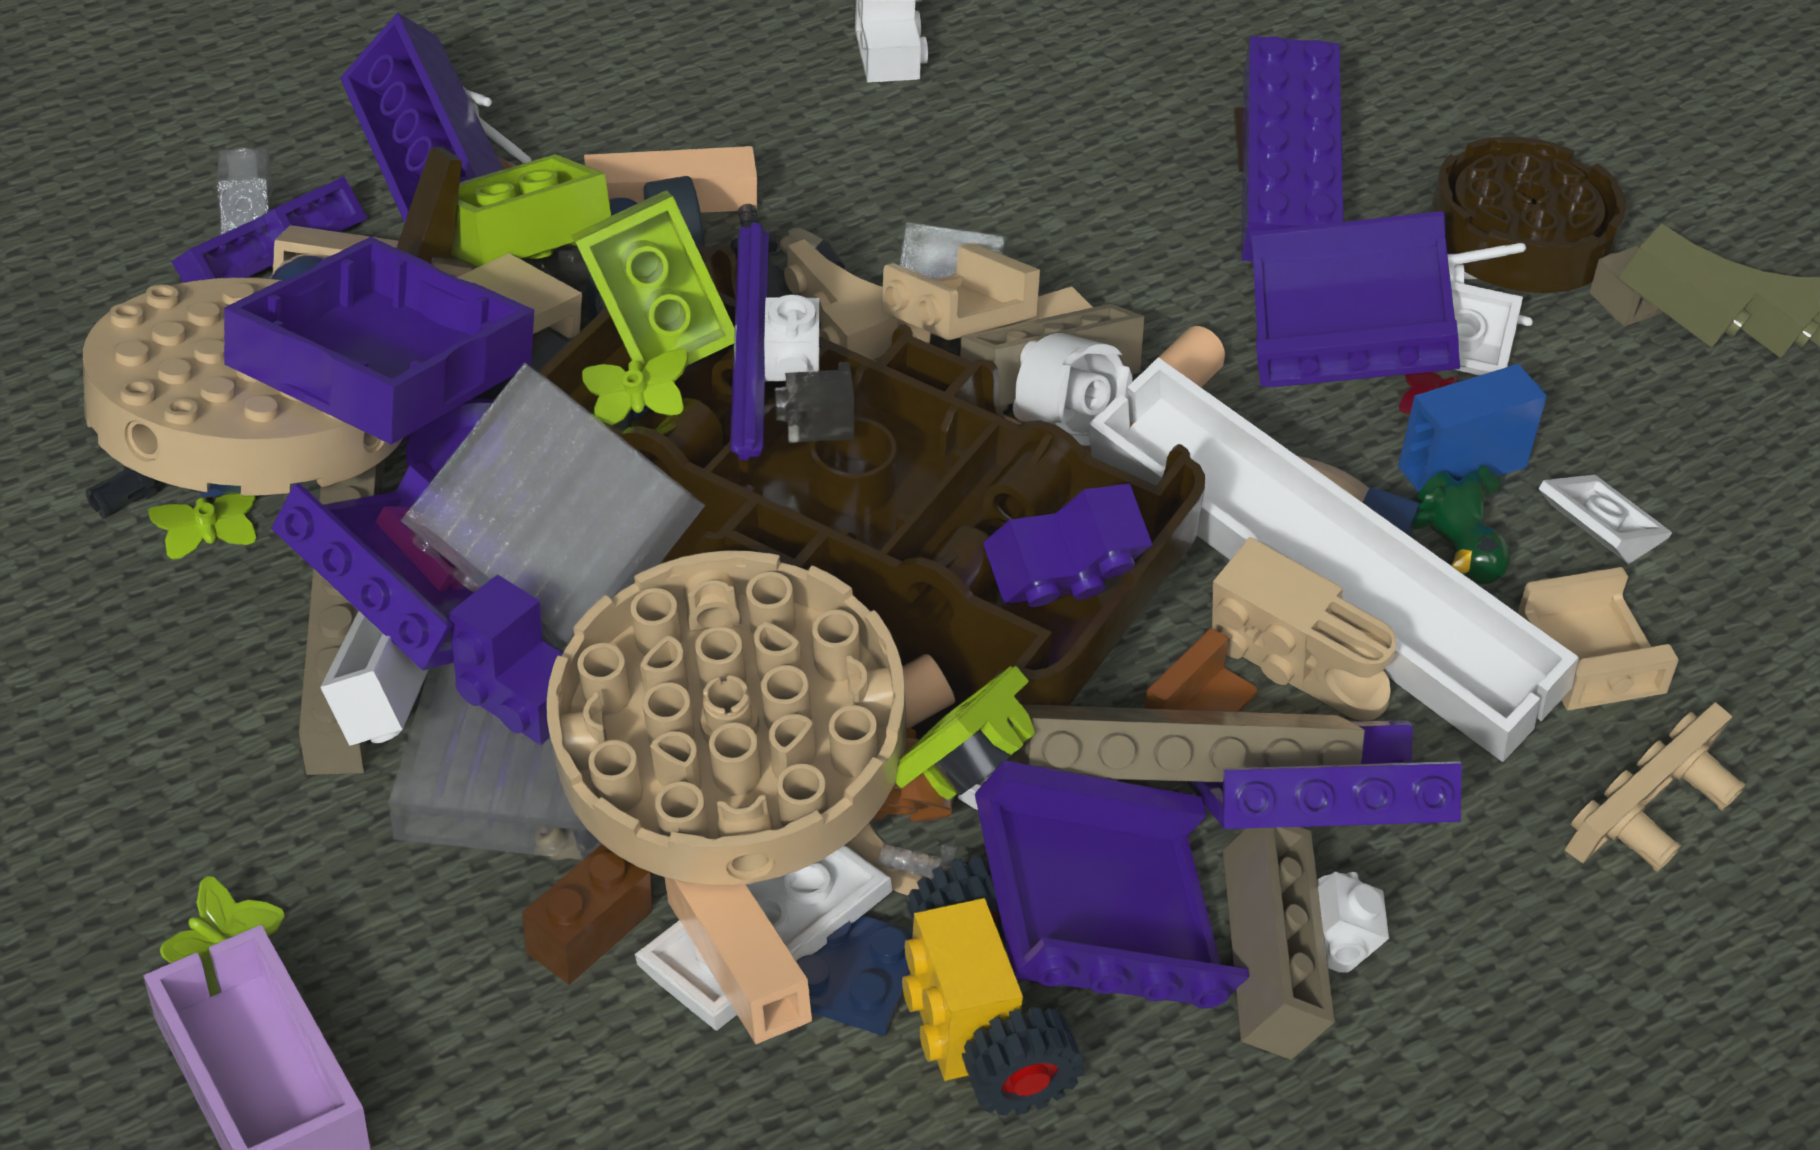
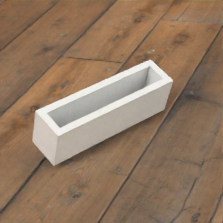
[320,611,429,746]

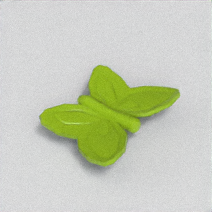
[582,349,688,426]
[148,494,257,559]
[160,876,285,997]

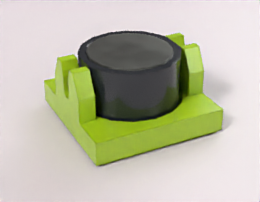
[896,666,1036,800]

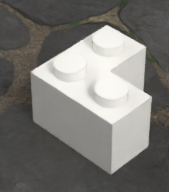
[855,0,928,82]

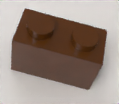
[522,844,652,985]

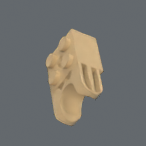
[1212,537,1396,721]

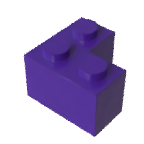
[983,484,1152,607]
[449,574,563,745]

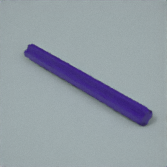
[730,222,769,461]

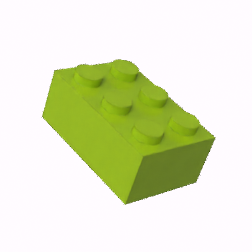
[451,154,611,267]
[572,190,735,372]

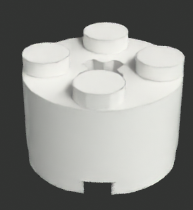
[1013,333,1133,446]

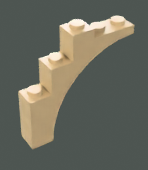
[784,239,1092,359]

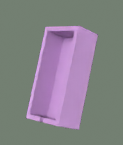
[143,925,371,1150]

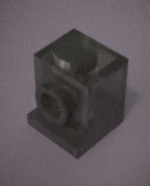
[774,362,854,442]

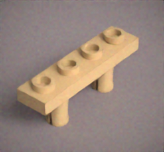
[1565,702,1746,872]

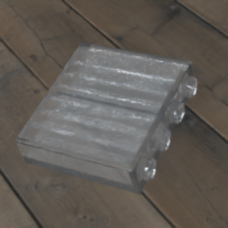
[401,363,705,653]
[389,663,602,860]

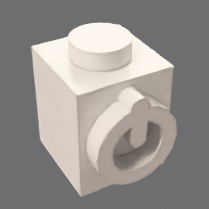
[764,295,819,381]
[1317,872,1389,973]

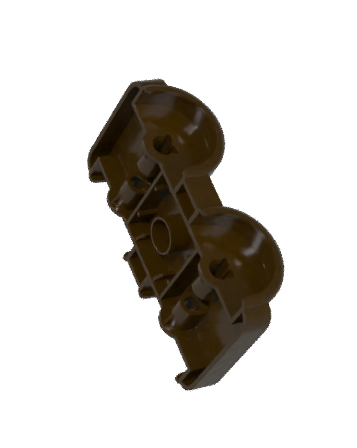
[503,245,1205,738]

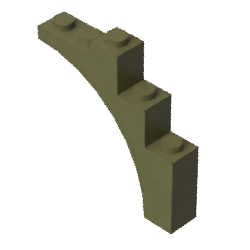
[1618,223,1820,358]

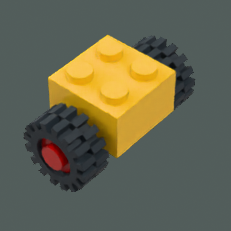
[902,856,1085,1116]

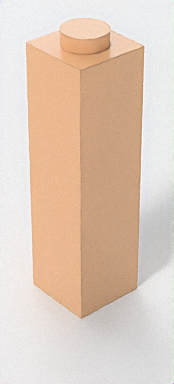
[584,146,757,213]
[665,877,812,1044]

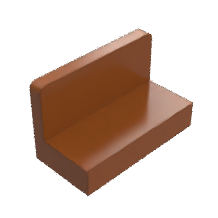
[1144,628,1258,712]

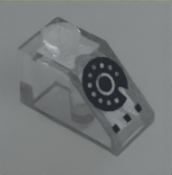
[217,148,274,234]

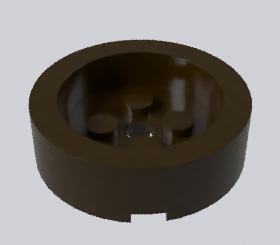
[1429,137,1626,293]

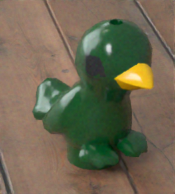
[1414,464,1511,585]

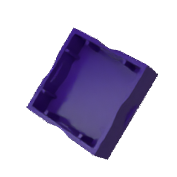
[224,237,535,445]

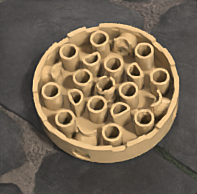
[83,278,403,495]
[547,551,906,885]

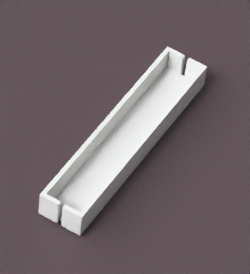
[1089,357,1579,762]

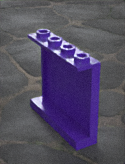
[1250,211,1460,387]
[271,463,571,670]
[1187,720,1462,829]
[975,760,1250,1008]

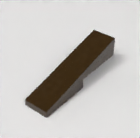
[396,147,462,264]

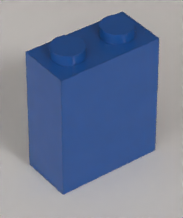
[1398,364,1547,492]

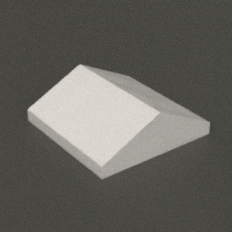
[1451,281,1523,375]
[1539,474,1672,564]

